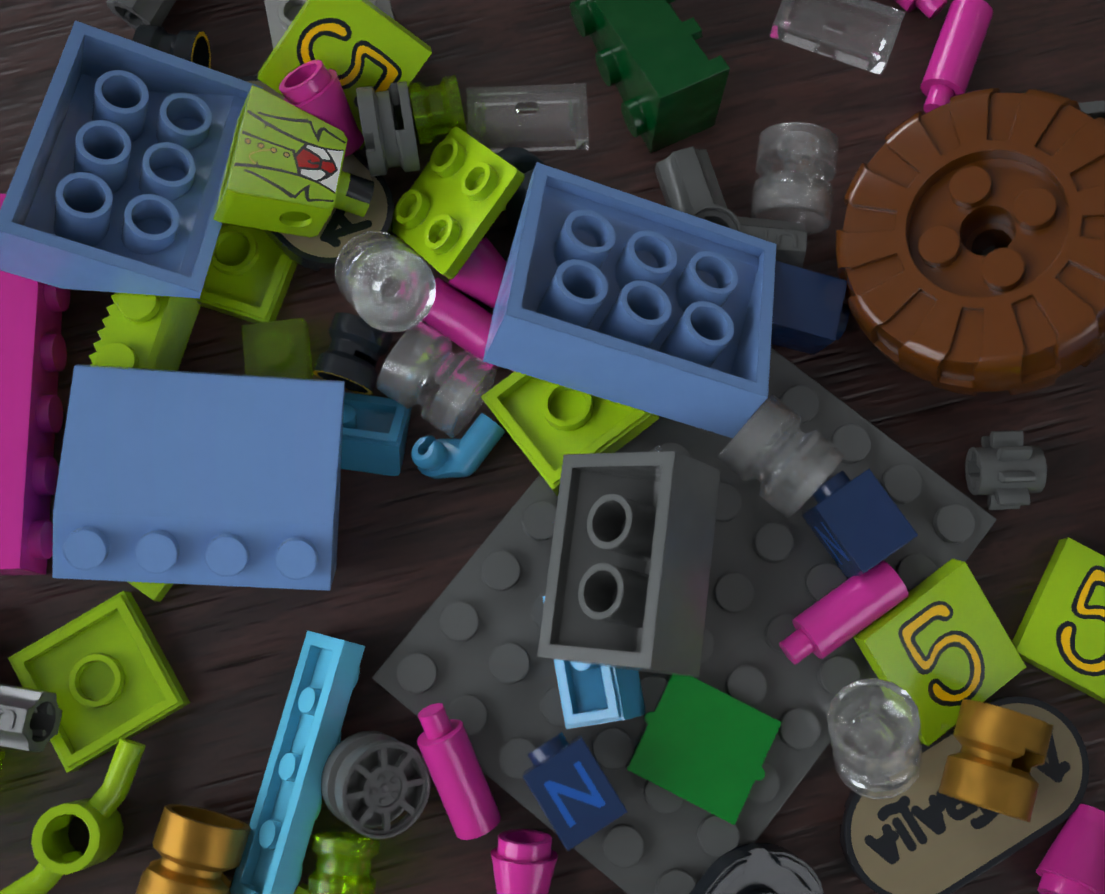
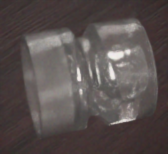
[750,122,839,235]
[335,231,436,332]
[377,321,497,438]
[717,393,845,519]
[827,678,922,799]

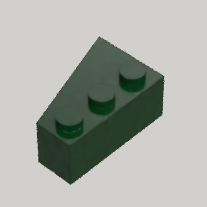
[570,0,730,154]

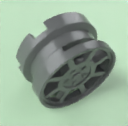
[356,81,420,177]
[321,731,431,839]

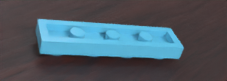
[230,630,365,894]

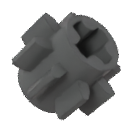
[965,430,1047,510]

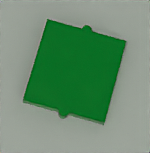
[626,675,782,825]

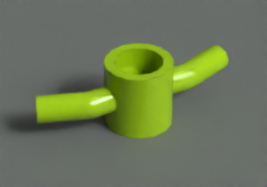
[0,738,146,894]

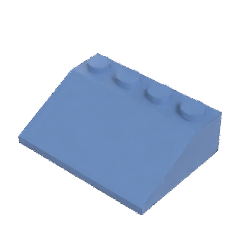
[0,20,263,299]
[483,162,777,438]
[52,364,345,591]

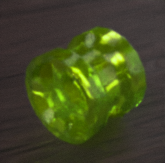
[408,75,467,145]
[307,832,381,894]

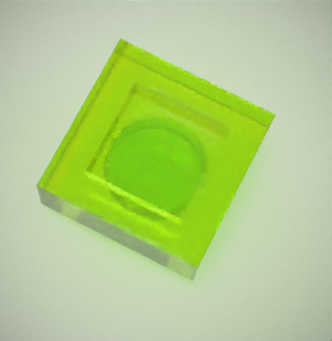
[242,318,313,379]

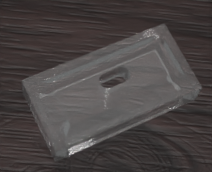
[769,0,905,75]
[467,83,589,153]

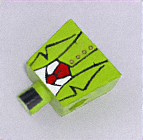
[213,85,374,238]

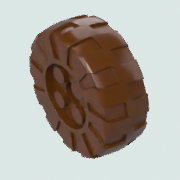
[836,87,1105,396]

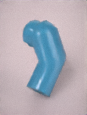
[411,413,506,479]

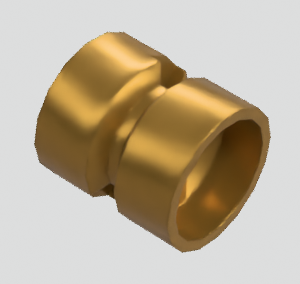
[938,699,1053,822]
[136,804,251,894]

